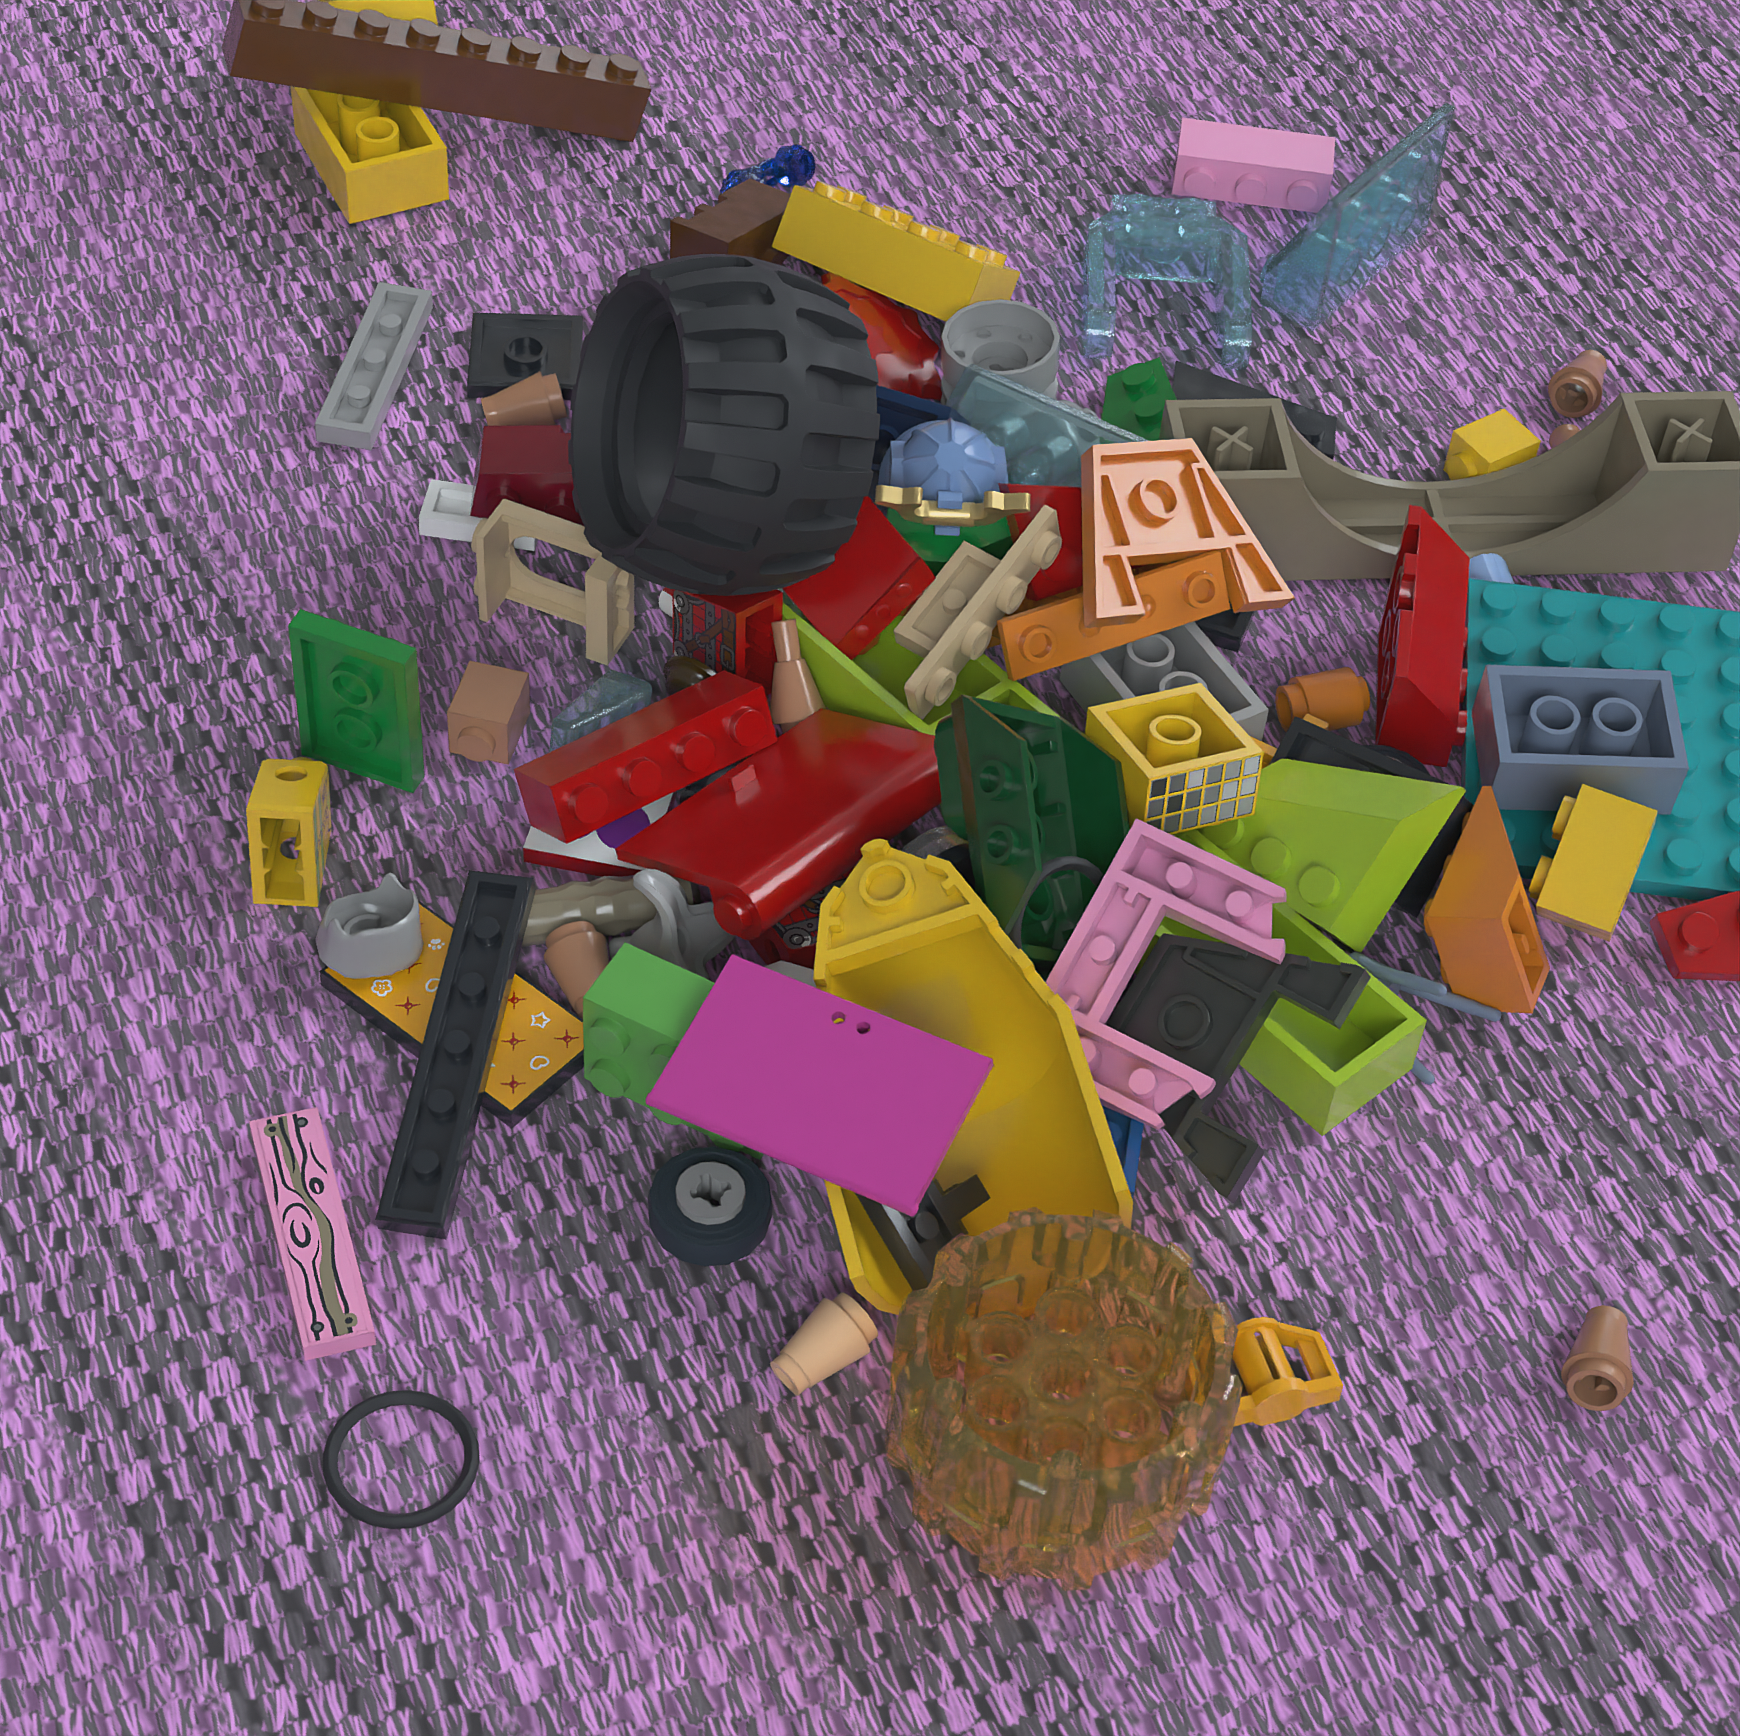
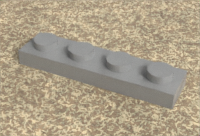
[315,282,433,450]

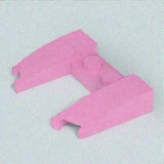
[1045,818,1286,1130]

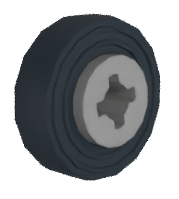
[648,1147,773,1267]

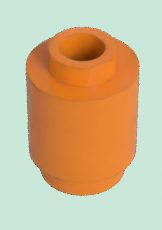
[1275,666,1370,732]

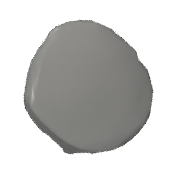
[315,873,424,979]

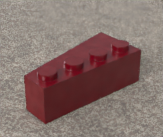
[470,425,585,527]

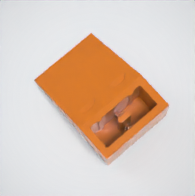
[1424,786,1550,1014]

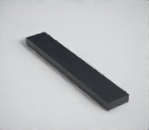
[375,870,536,1240]

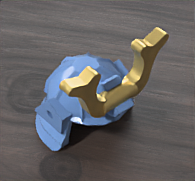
[875,417,1031,536]

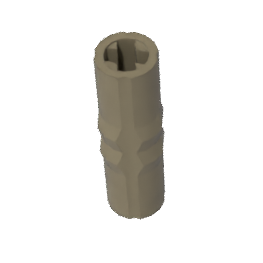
[521,875,693,947]

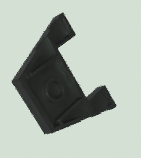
[1107,933,1371,1204]

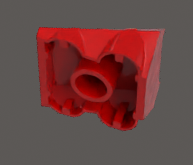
[781,496,936,660]

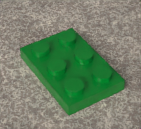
[288,609,425,793]

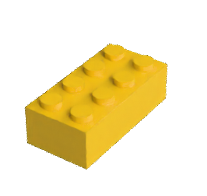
[772,181,1021,322]

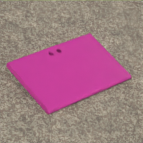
[645,954,994,1217]

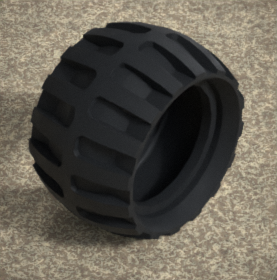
[568,254,880,596]

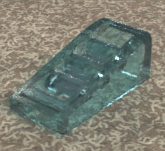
[549,669,652,752]

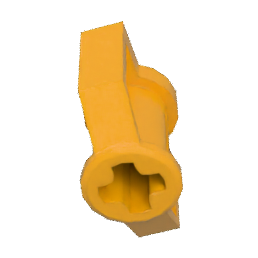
[1196,1317,1343,1430]

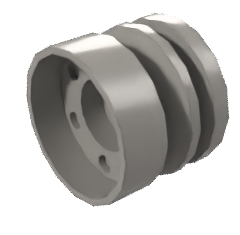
[941,299,1060,449]

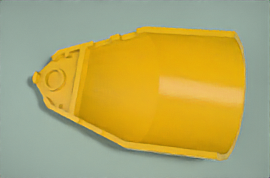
[813,839,1133,1320]

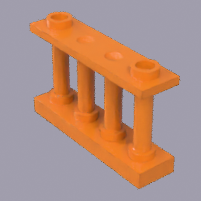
[986,550,1230,681]

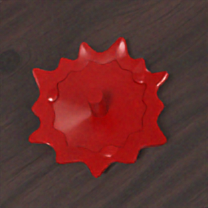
[821,273,942,401]

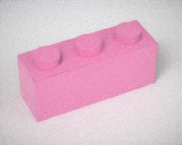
[1172,118,1335,214]

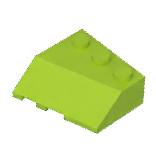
[1197,758,1466,953]

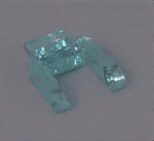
[1083,194,1252,370]

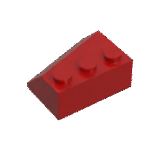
[1375,505,1470,767]

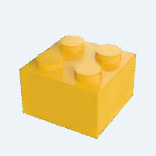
[1529,784,1658,942]

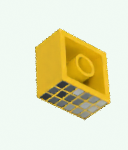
[1085,683,1264,835]

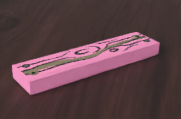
[249,1107,376,1361]

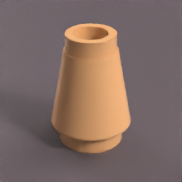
[770,1292,878,1396]

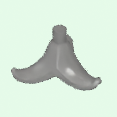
[609,869,735,980]

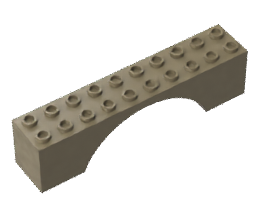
[1159,391,1740,581]

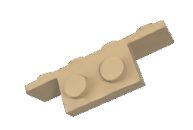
[894,505,1062,720]

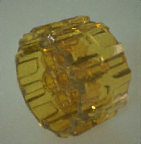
[885,1207,1243,1591]

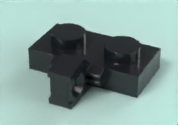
[854,1174,991,1310]

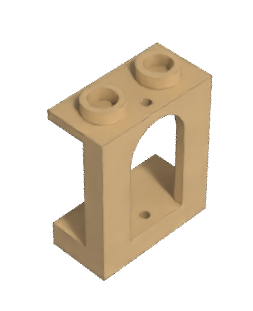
[471,499,634,666]

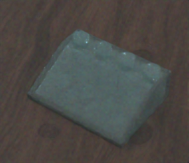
[1260,103,1455,332]

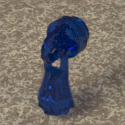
[720,144,816,194]

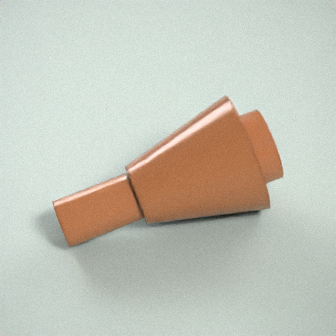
[770,619,826,734]

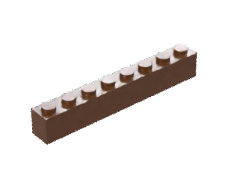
[222,0,652,142]

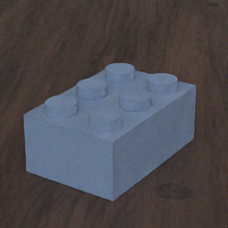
[1471,665,1689,814]

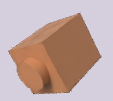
[447,661,530,765]

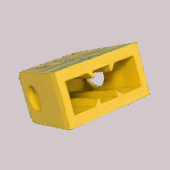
[246,757,331,907]

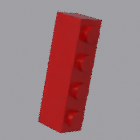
[513,670,778,844]

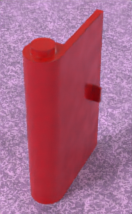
[615,708,942,940]

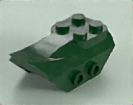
[934,694,1130,980]

